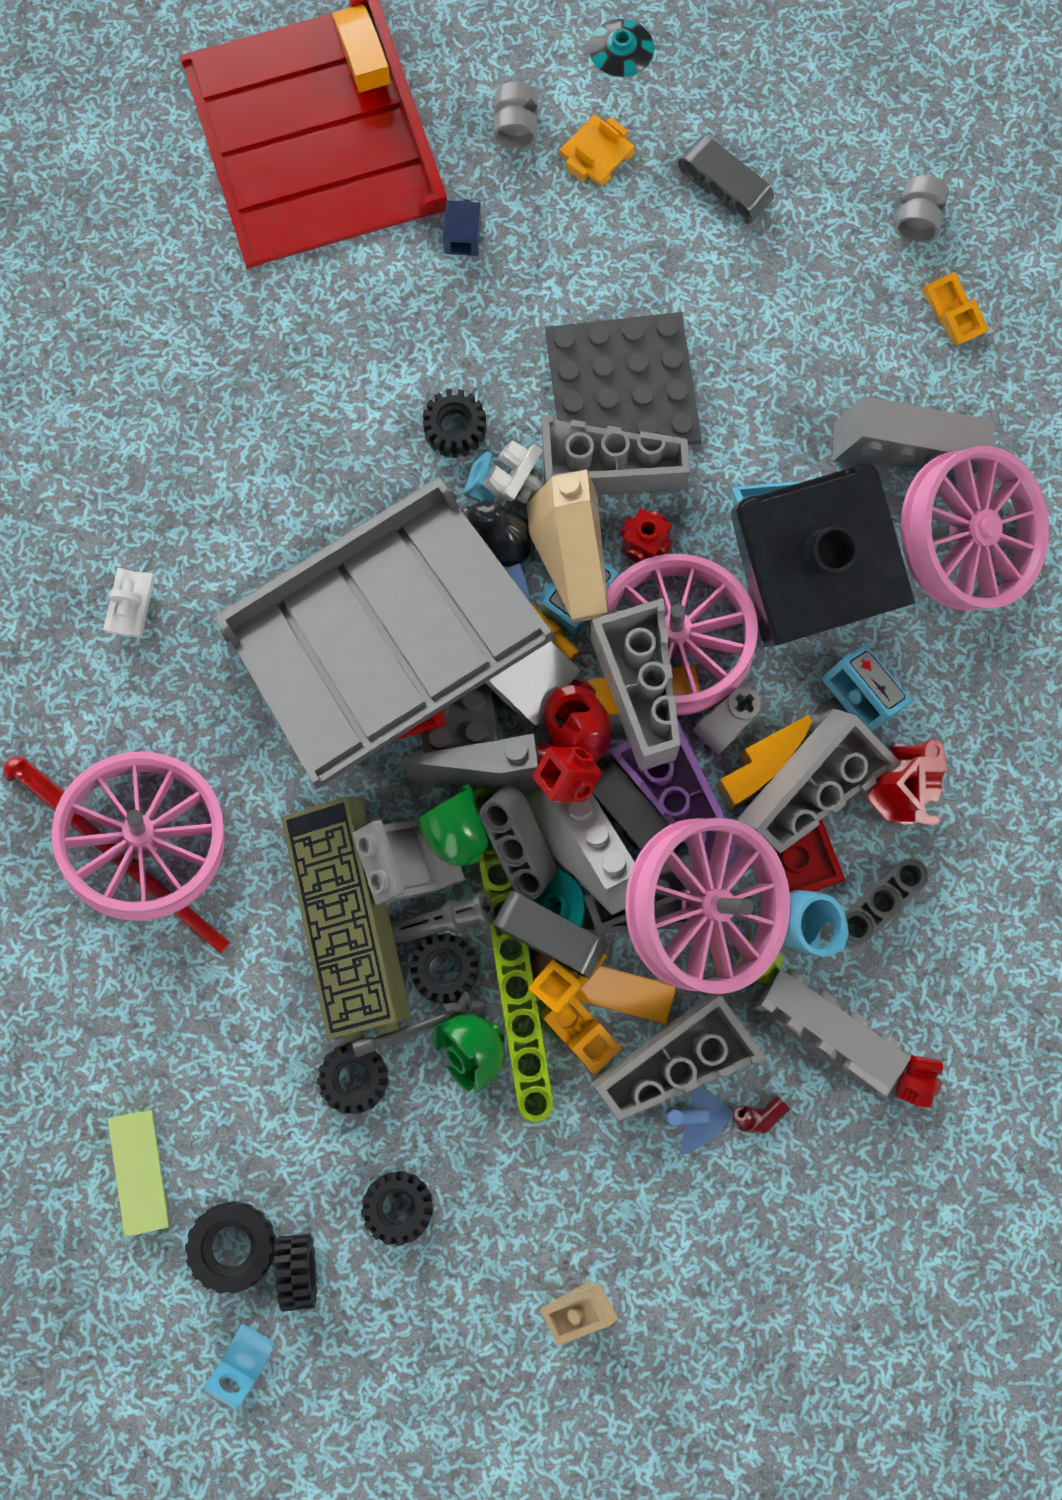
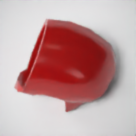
[543,685,613,763]

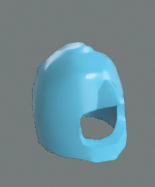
[782,890,849,957]

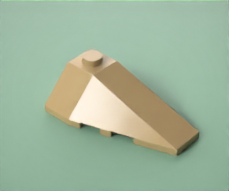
[527,469,609,623]

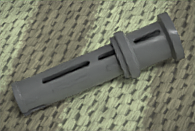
[391,891,495,945]

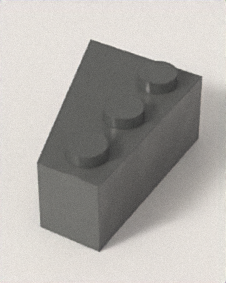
[583,855,694,933]

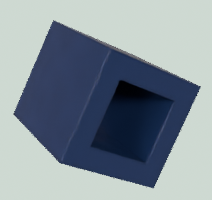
[443,199,481,256]

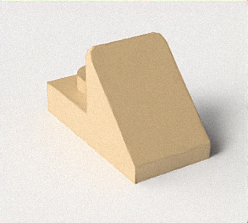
[540,1280,618,1345]

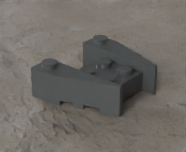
[401,683,541,793]

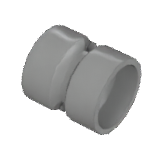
[493,81,538,148]
[894,175,949,243]

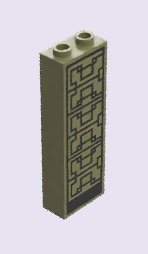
[281,796,412,1045]

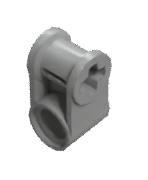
[693,687,761,756]

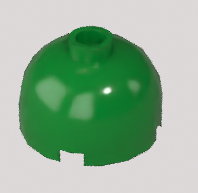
[432,1014,505,1094]

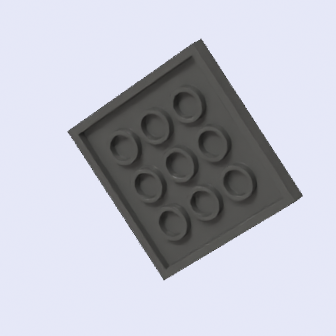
[545,312,702,445]

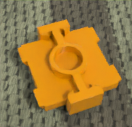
[558,114,636,186]

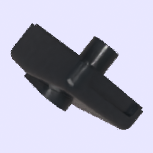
[731,463,915,647]

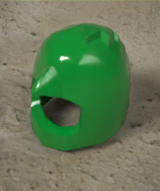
[417,783,489,866]

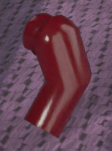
[732,1096,790,1134]

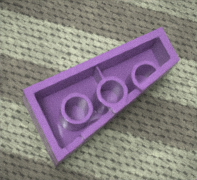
[609,723,742,865]

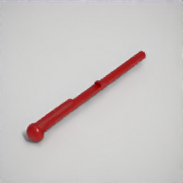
[3,756,231,954]

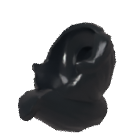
[462,500,532,567]

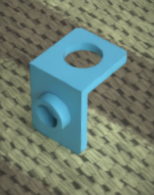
[463,451,511,509]
[204,1324,275,1409]

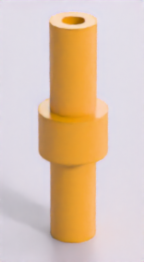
[530,602,580,661]

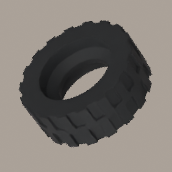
[185,1201,276,1294]

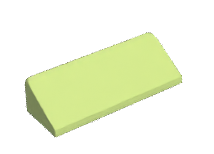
[108,1110,170,1237]

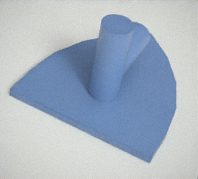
[665,1086,733,1155]

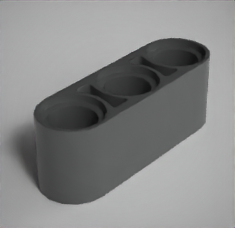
[678,136,774,224]
[592,761,669,851]
[480,786,557,900]
[845,858,929,946]
[492,891,608,979]

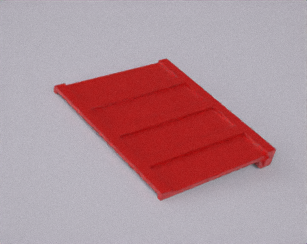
[180,0,447,269]

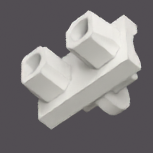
[483,440,544,507]
[103,568,155,638]

